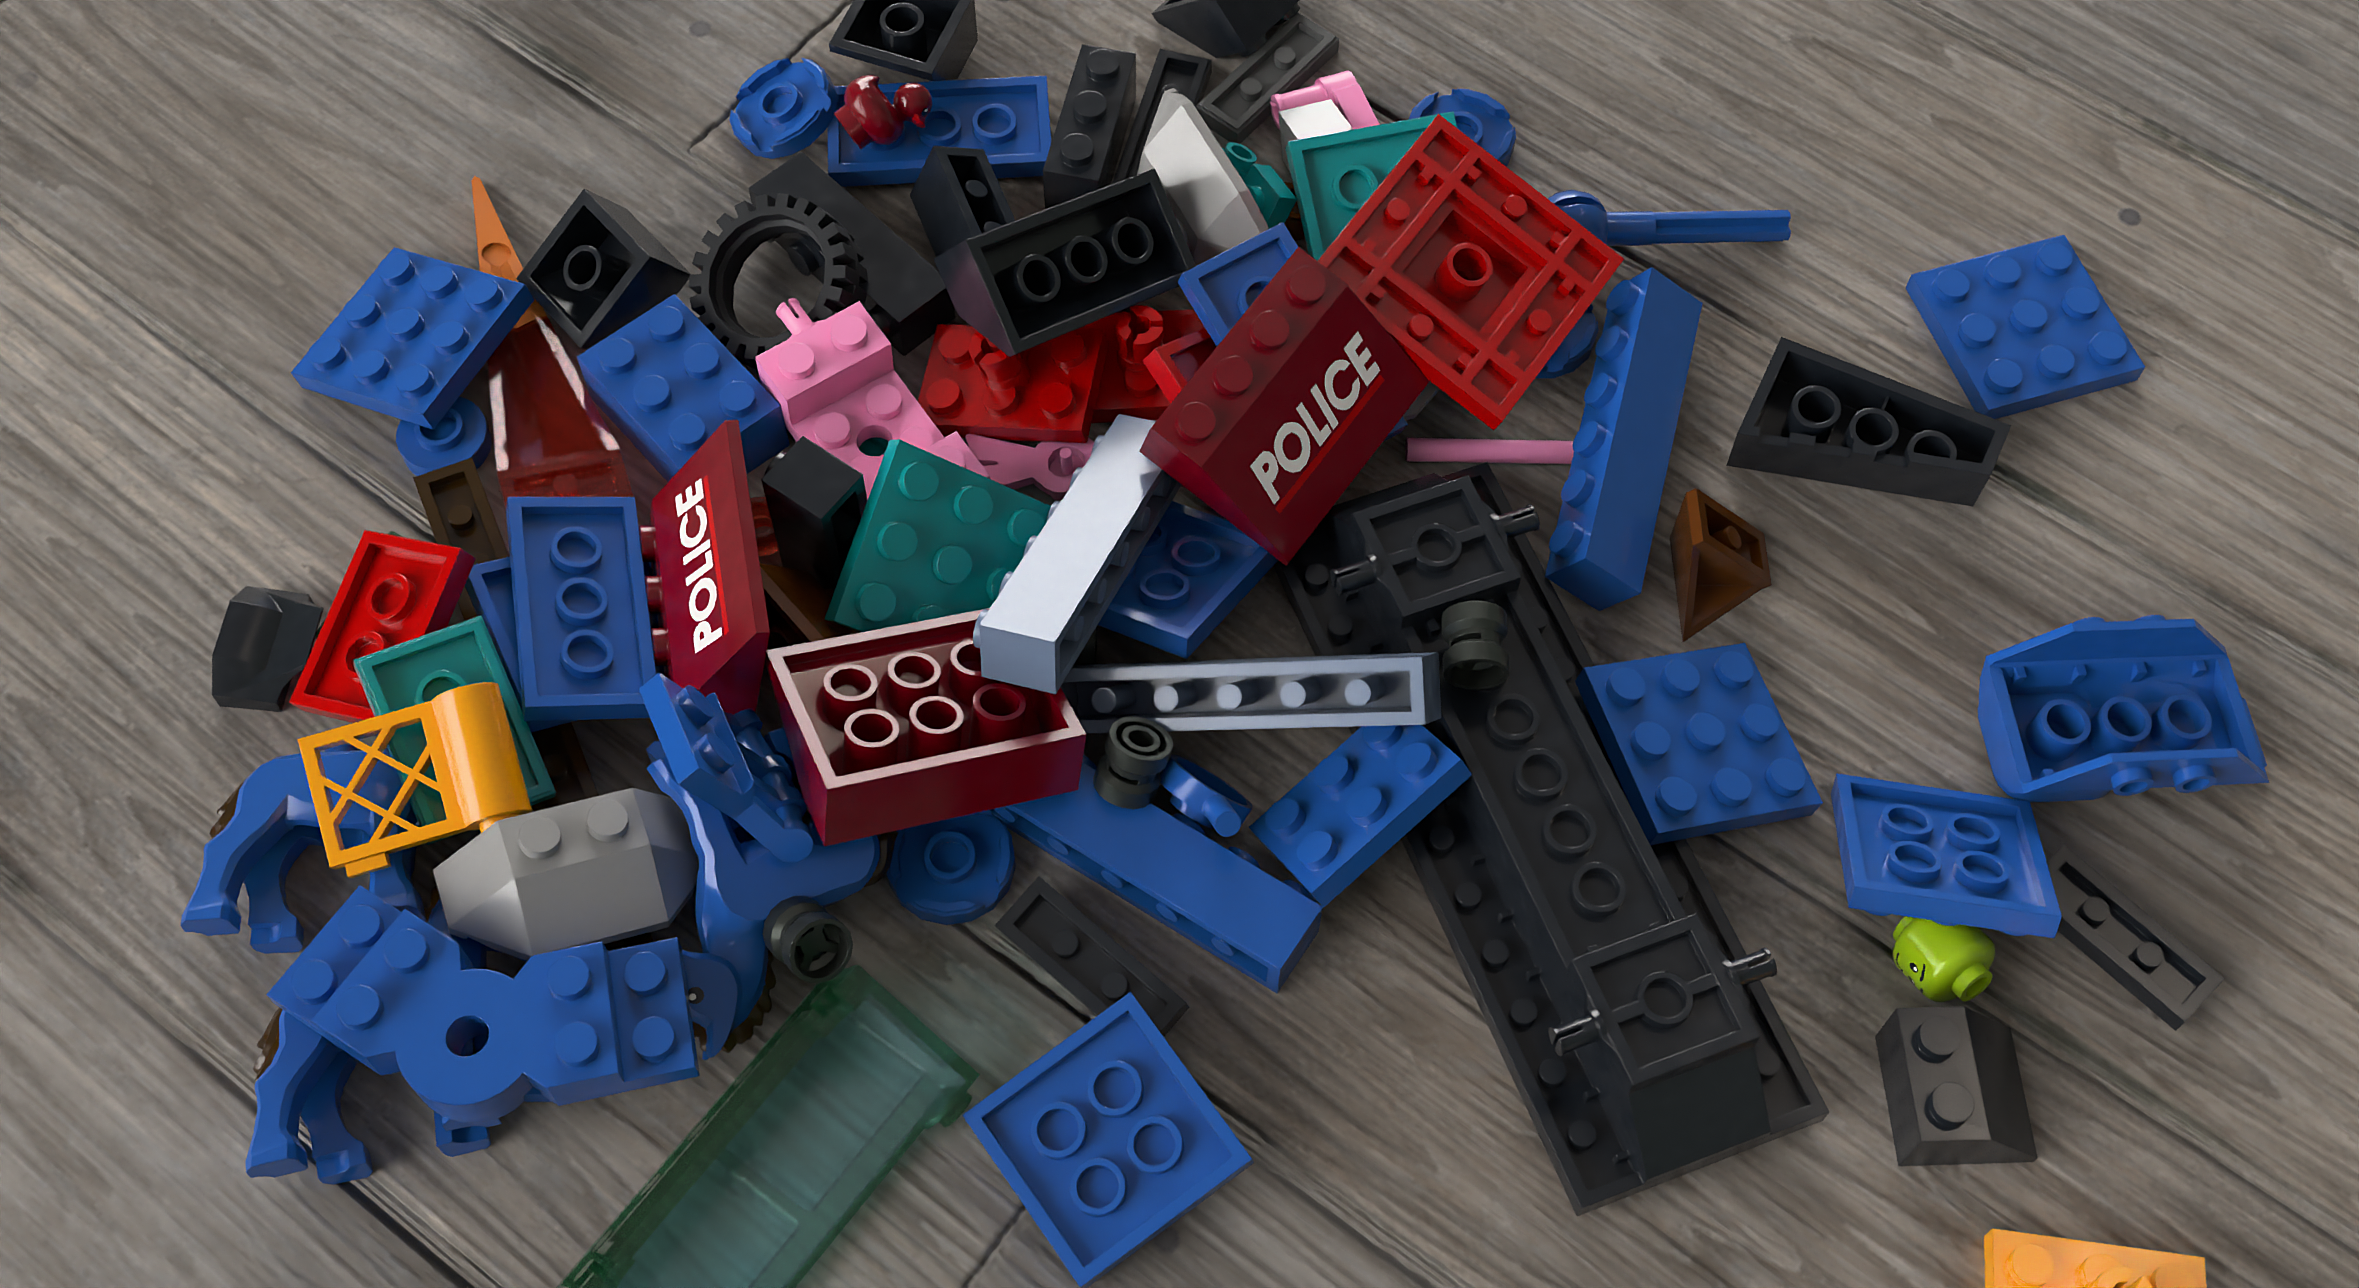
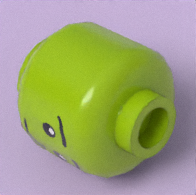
[1893,916,1995,1002]

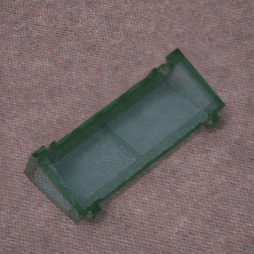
[556,965,980,1288]

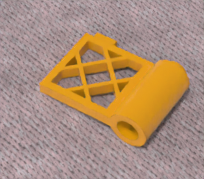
[298,682,532,878]

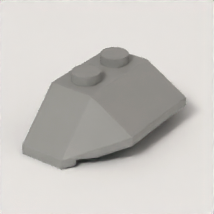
[1137,88,1268,266]
[433,788,699,961]

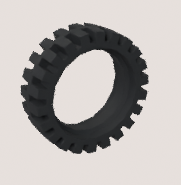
[689,193,868,370]

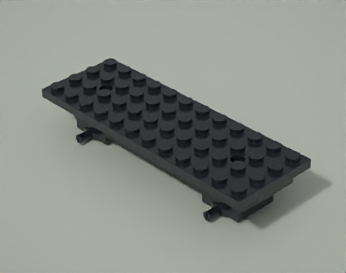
[1273,462,1829,1216]

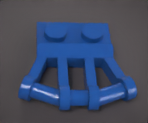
[639,673,813,863]

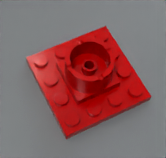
[1318,114,1624,431]

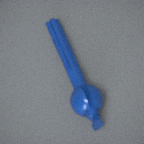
[1548,190,1791,246]

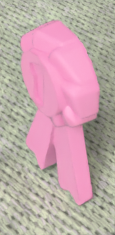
[965,434,1094,500]

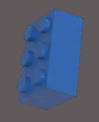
[577,294,790,482]

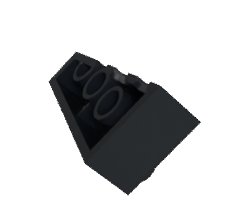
[1726,337,2011,507]

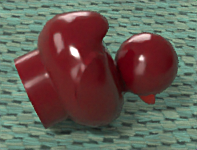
[834,75,932,150]

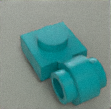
[1222,142,1297,229]

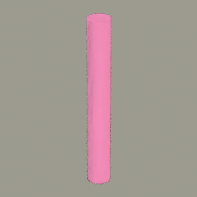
[1405,438,1574,464]

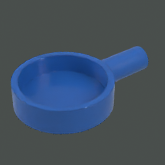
[396,396,492,476]
[1160,754,1253,837]

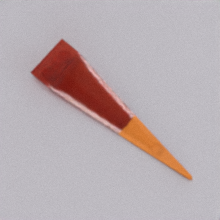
[471,176,634,512]

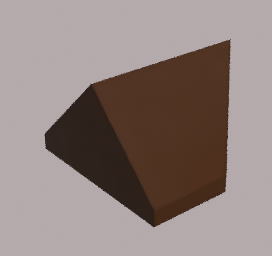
[1670,488,1772,642]

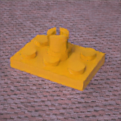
[1984,1228,2207,1288]

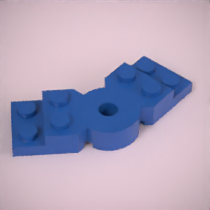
[266,885,700,1123]

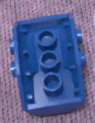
[1977,615,2269,803]

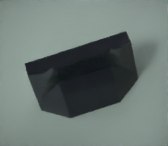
[212,586,324,712]

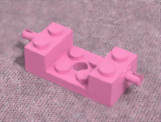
[755,298,990,500]

